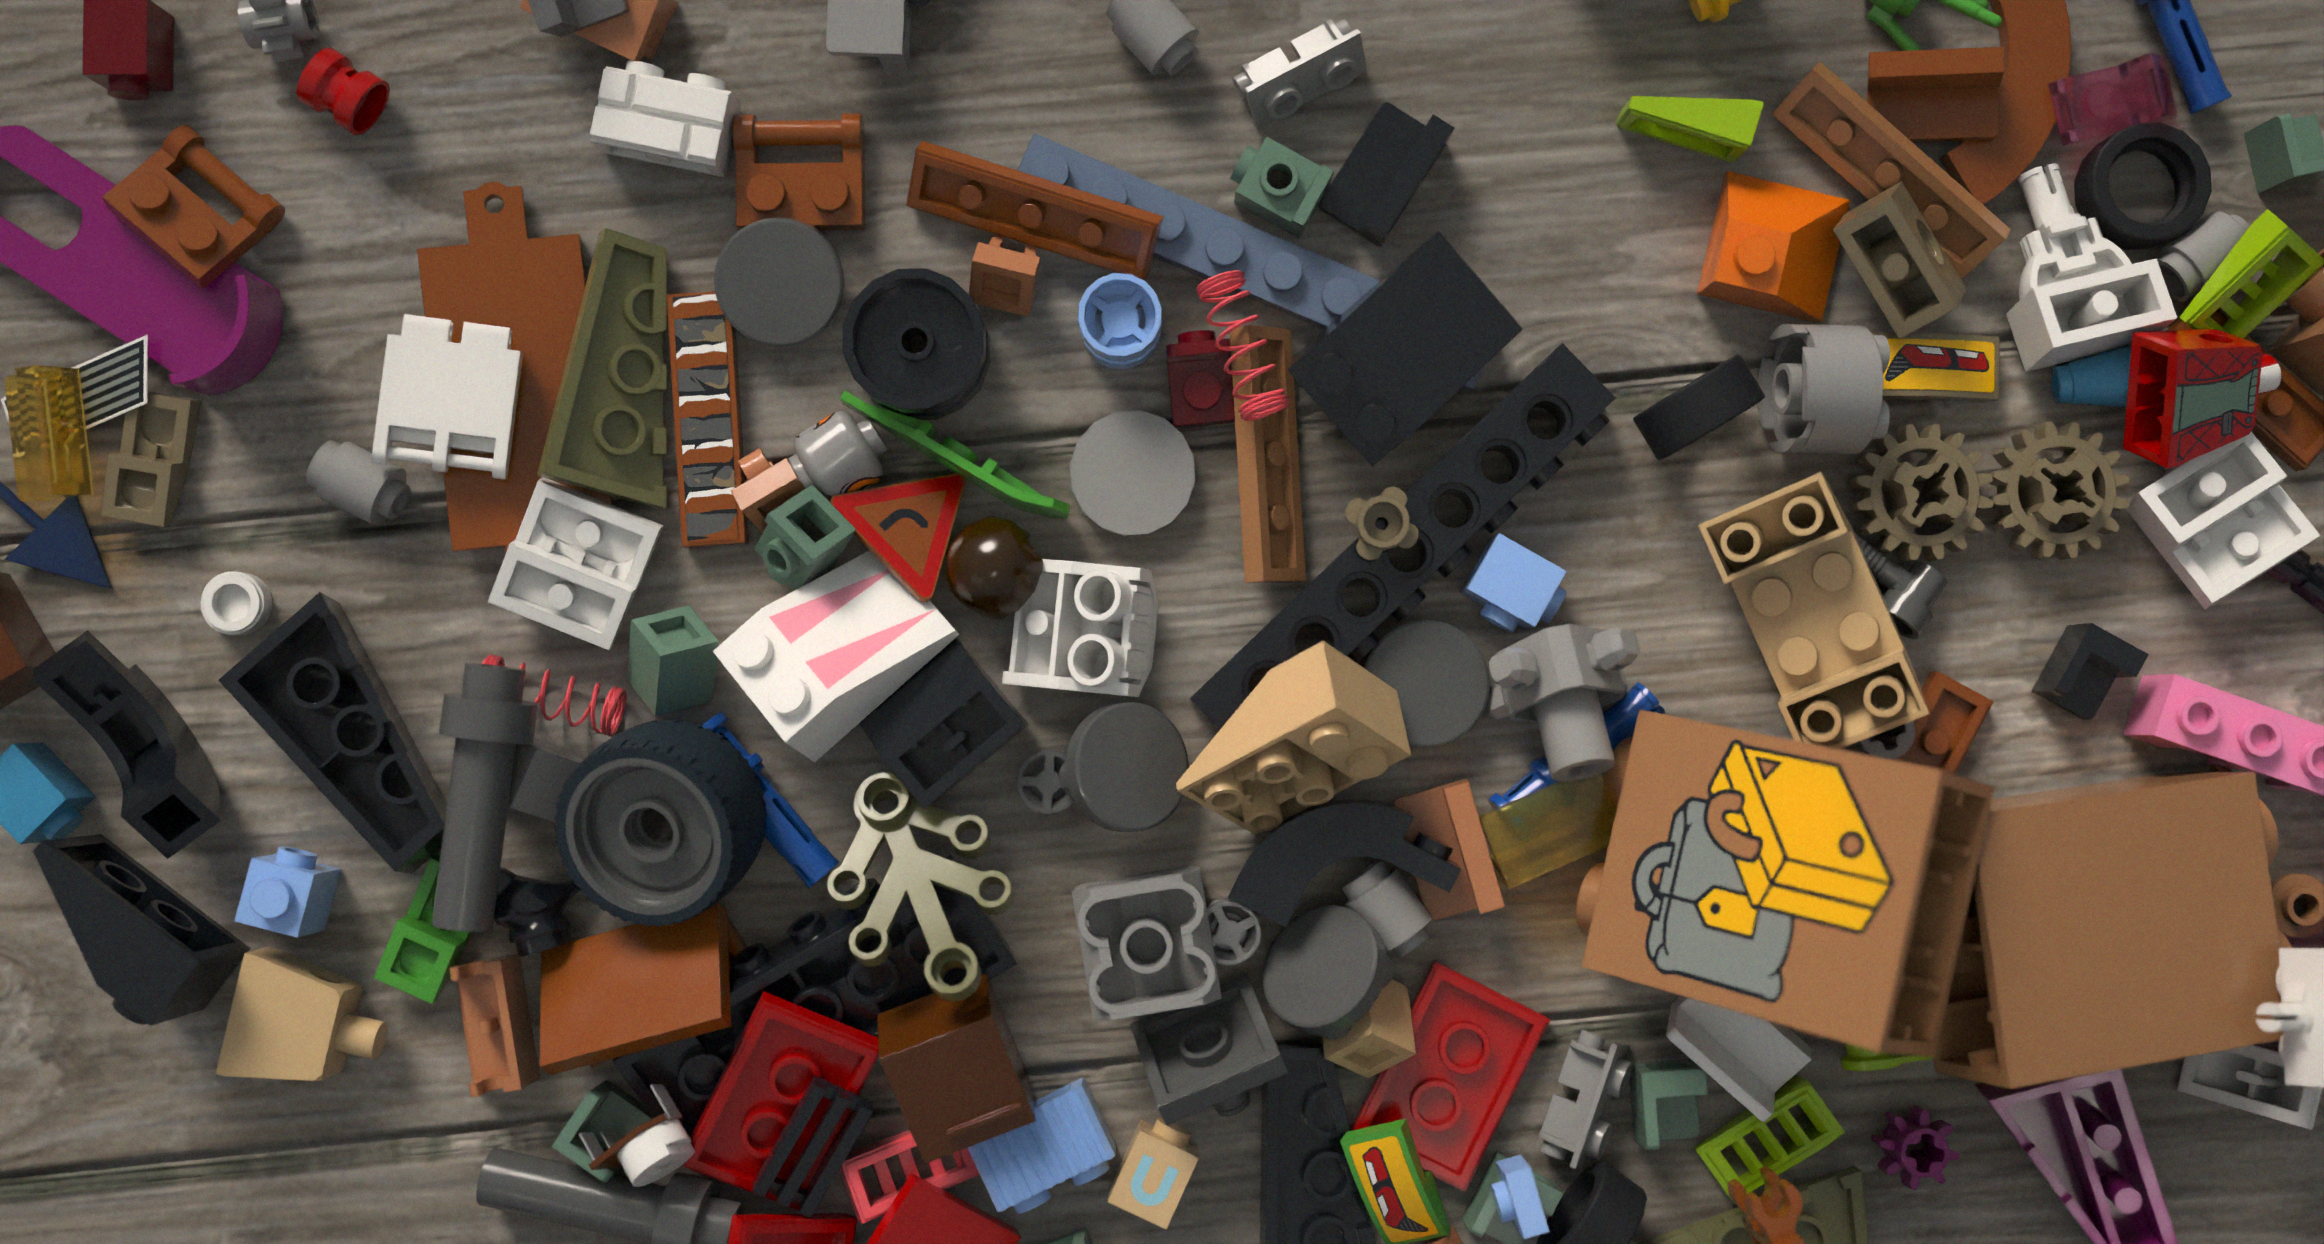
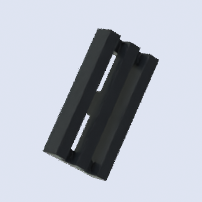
[752,1075,873,1218]

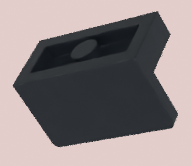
[1319,102,1455,247]

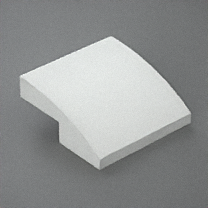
[488,477,663,650]

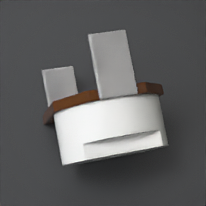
[578,1084,695,1187]

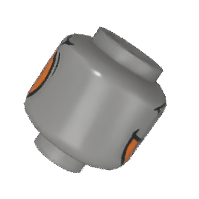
[788,410,888,502]

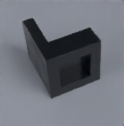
[2032,623,2149,720]

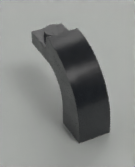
[32,630,222,859]
[1228,799,1461,927]

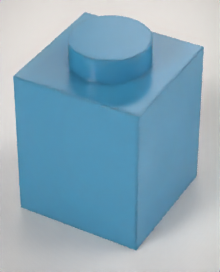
[0,743,96,844]

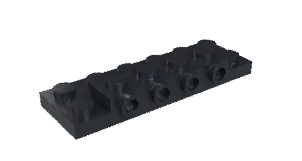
[613,854,1017,1138]

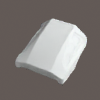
[1002,559,1158,697]

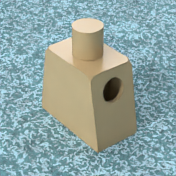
[215,947,388,1081]

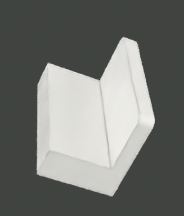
[1666,996,1812,1122]

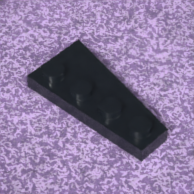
[1260,1044,1376,1244]

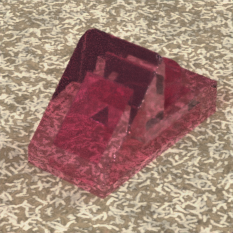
[2048,53,2179,146]

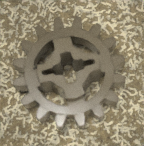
[1986,421,2131,560]
[1847,423,1994,562]

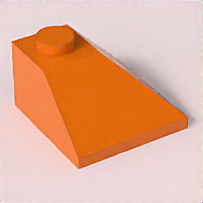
[1697,171,1850,324]

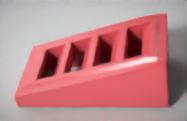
[839,1130,980,1224]

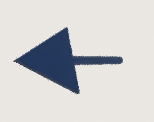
[0,481,112,589]

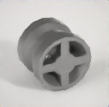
[1206,897,1261,965]

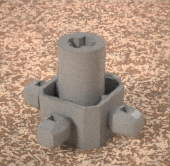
[1485,624,1640,781]

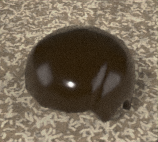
[944,515,1043,620]

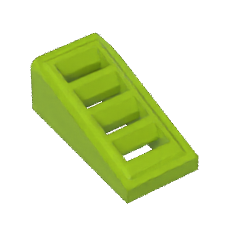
[1616,96,1764,163]
[2180,209,2324,339]
[1693,1074,1845,1202]

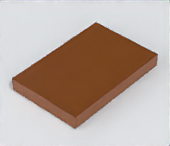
[539,902,731,1075]

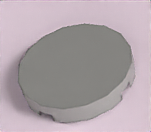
[1070,410,1195,537]

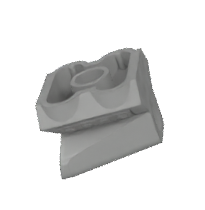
[1071,865,1222,1021]

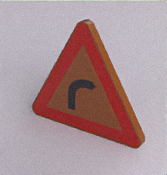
[830,473,966,602]

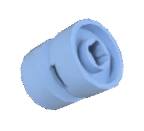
[1078,273,1162,370]

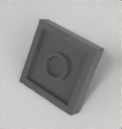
[1130,974,1288,1126]

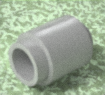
[1106,0,1199,76]
[2157,211,2250,302]
[306,440,411,526]
[1340,859,1432,958]

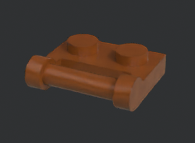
[733,113,865,230]
[102,125,285,290]

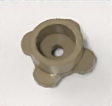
[1345,487,1418,560]

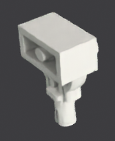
[2006,163,2177,372]

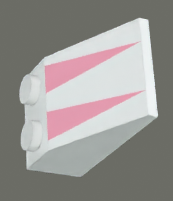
[713,550,959,762]

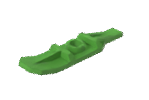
[840,390,1070,519]

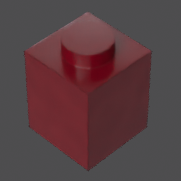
[82,0,174,100]

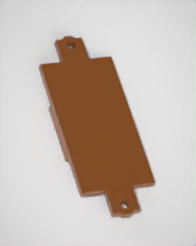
[417,181,613,552]

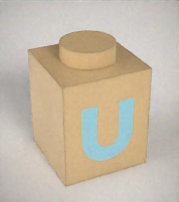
[1107,1118,1199,1230]

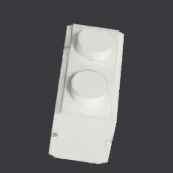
[590,61,740,177]

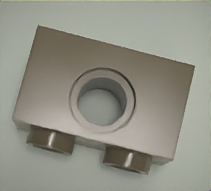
[1833,181,1967,339]

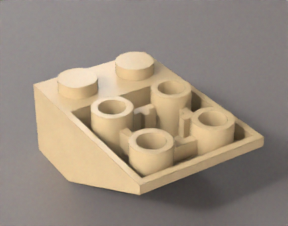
[1176,641,1411,835]

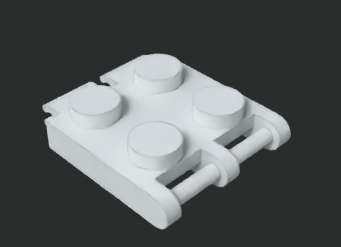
[372,314,523,480]

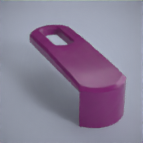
[0,125,283,396]

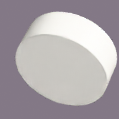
[201,571,272,635]

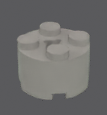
[1758,324,1890,454]

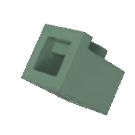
[1230,136,1334,239]
[754,484,856,591]

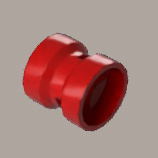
[296,47,390,136]

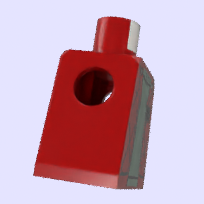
[2123,329,2281,469]

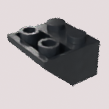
[859,637,1029,809]

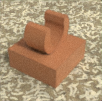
[969,235,1040,317]
[731,448,805,534]

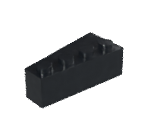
[218,592,447,874]

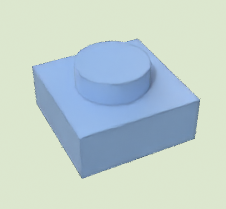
[1491,1154,1549,1239]

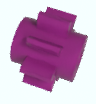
[1871,1105,1960,1190]

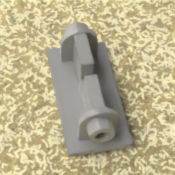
[1232,19,1367,129]
[1538,1029,1633,1169]

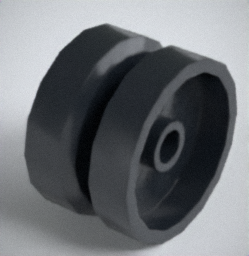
[843,268,990,420]

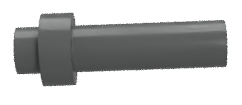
[432,663,539,932]
[476,1147,745,1244]

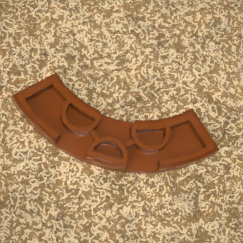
[1940,0,2071,204]

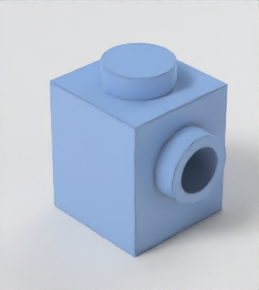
[1460,533,1567,633]
[234,846,341,938]

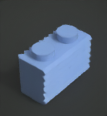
[967,1077,1116,1214]

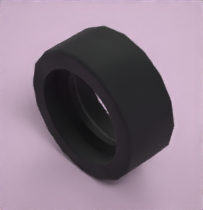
[2074,122,2212,250]
[1633,355,1765,461]
[1536,1162,1647,1244]

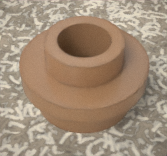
[2271,873,2324,938]

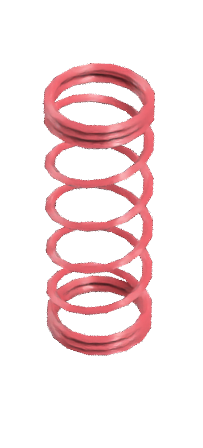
[1195,270,1290,421]
[482,654,626,737]

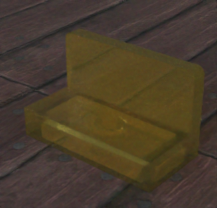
[4,365,94,502]
[1479,774,1617,889]

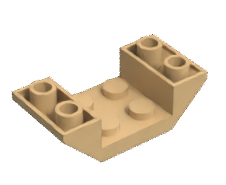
[1698,472,1930,749]

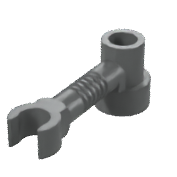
[1854,532,1948,639]

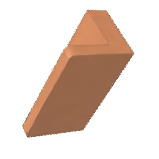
[1394,778,1505,921]

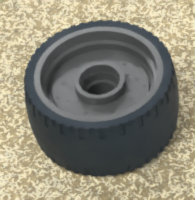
[554,719,767,926]

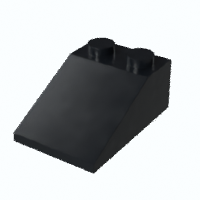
[1287,230,1523,467]
[33,834,251,1026]

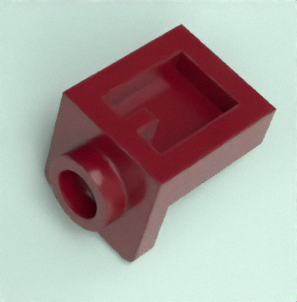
[1166,330,1235,429]

